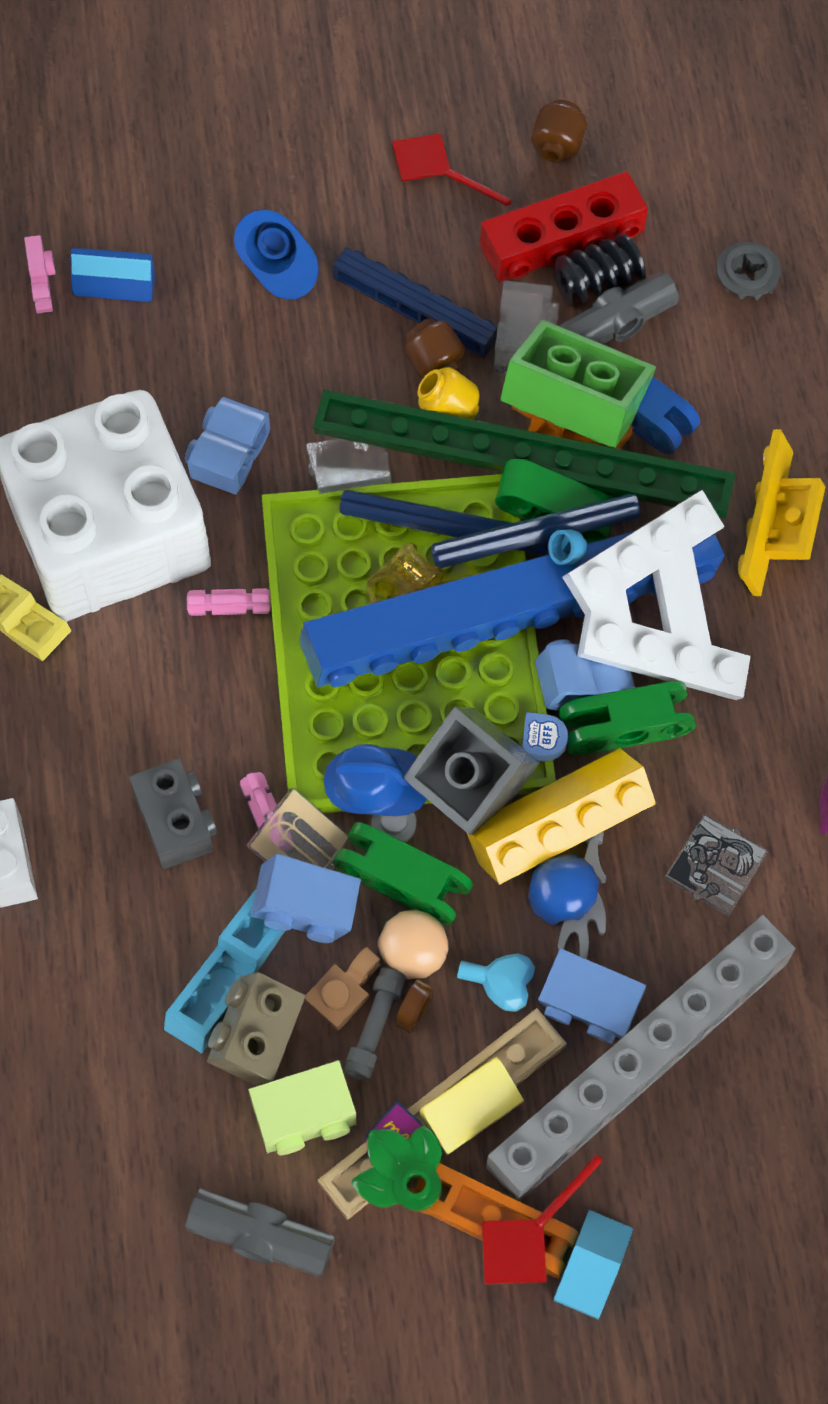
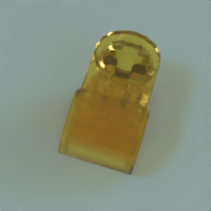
[365,542,445,605]

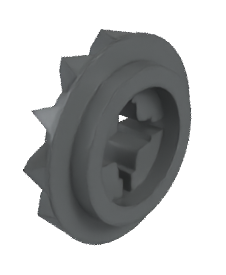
[716,242,781,301]

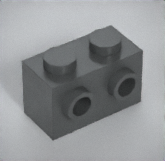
[129,758,217,870]

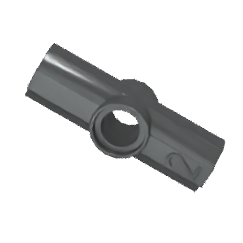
[559,271,679,344]
[185,1188,335,1278]

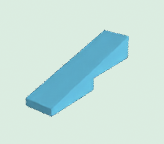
[164,890,285,1053]

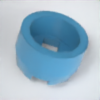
[548,529,587,565]

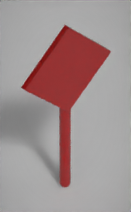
[392,133,512,206]
[482,1155,602,1284]

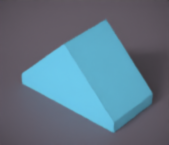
[554,1210,634,1319]

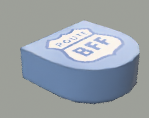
[522,712,568,761]

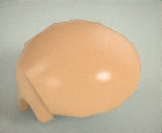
[378,909,449,980]

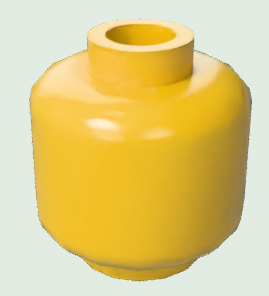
[417,367,480,420]

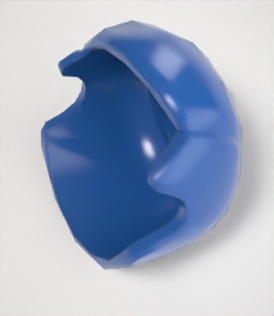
[528,854,599,925]

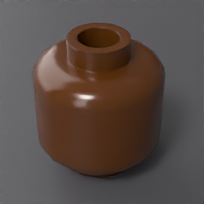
[531,100,587,162]
[404,318,465,378]

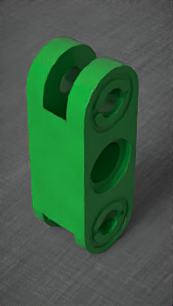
[558,681,696,756]
[332,822,473,925]

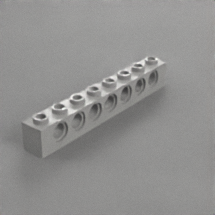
[486,915,795,1202]

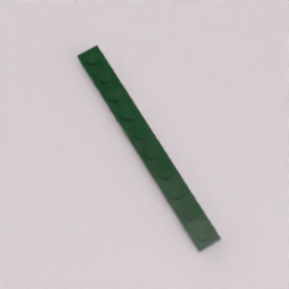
[313,390,736,518]

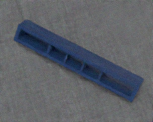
[333,247,498,359]

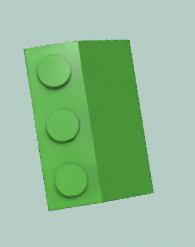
[500,320,656,448]

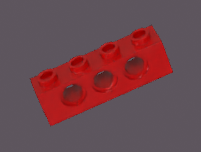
[480,171,648,283]

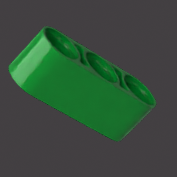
[495,459,612,544]

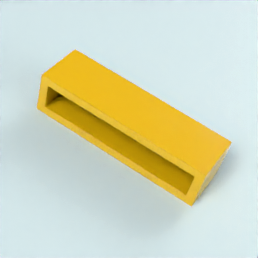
[467,748,656,885]

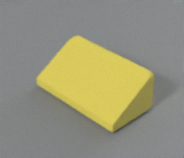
[420,1057,524,1155]

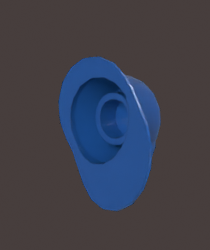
[234,209,319,300]
[324,744,428,816]

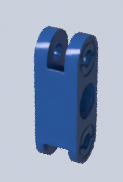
[615,349,700,454]

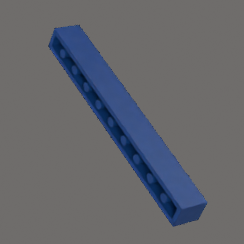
[299,531,725,688]

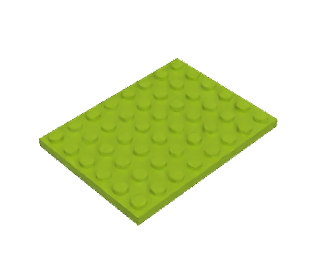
[262,474,556,816]

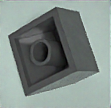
[403,707,540,835]

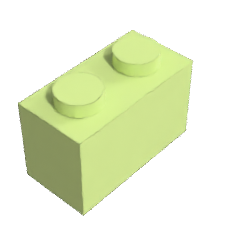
[248,1060,357,1155]

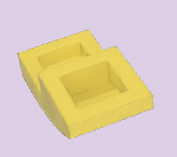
[0,574,71,661]

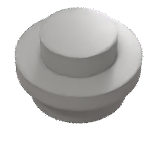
[372,812,416,843]

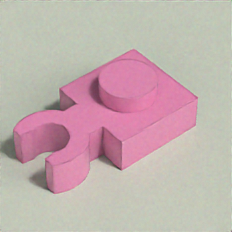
[24,235,56,314]

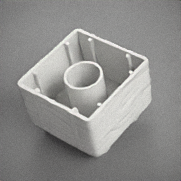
[0,390,211,622]

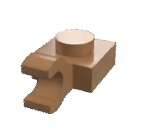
[304,947,381,1032]

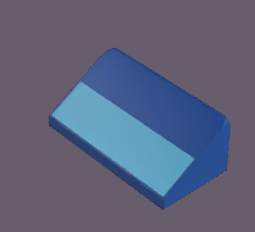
[71,248,156,302]

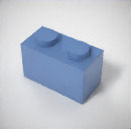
[251,853,361,943]
[538,948,646,1044]

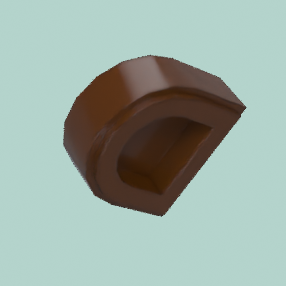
[396,979,433,1033]

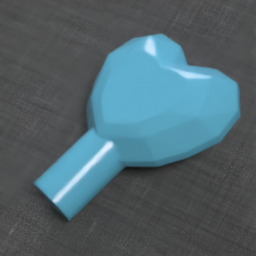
[457,953,535,1012]

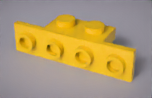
[738,429,825,596]

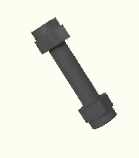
[343,968,406,1081]

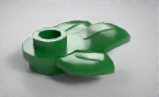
[352,1125,442,1211]

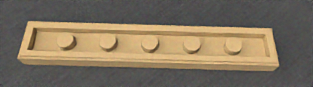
[318,1008,567,1220]

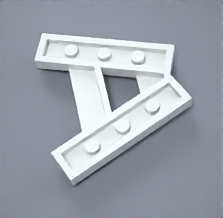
[562,490,750,700]

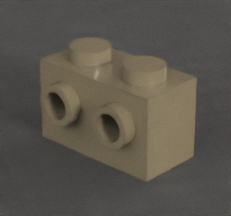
[207,972,306,1085]

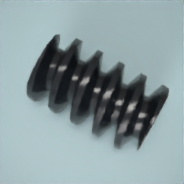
[554,233,646,307]

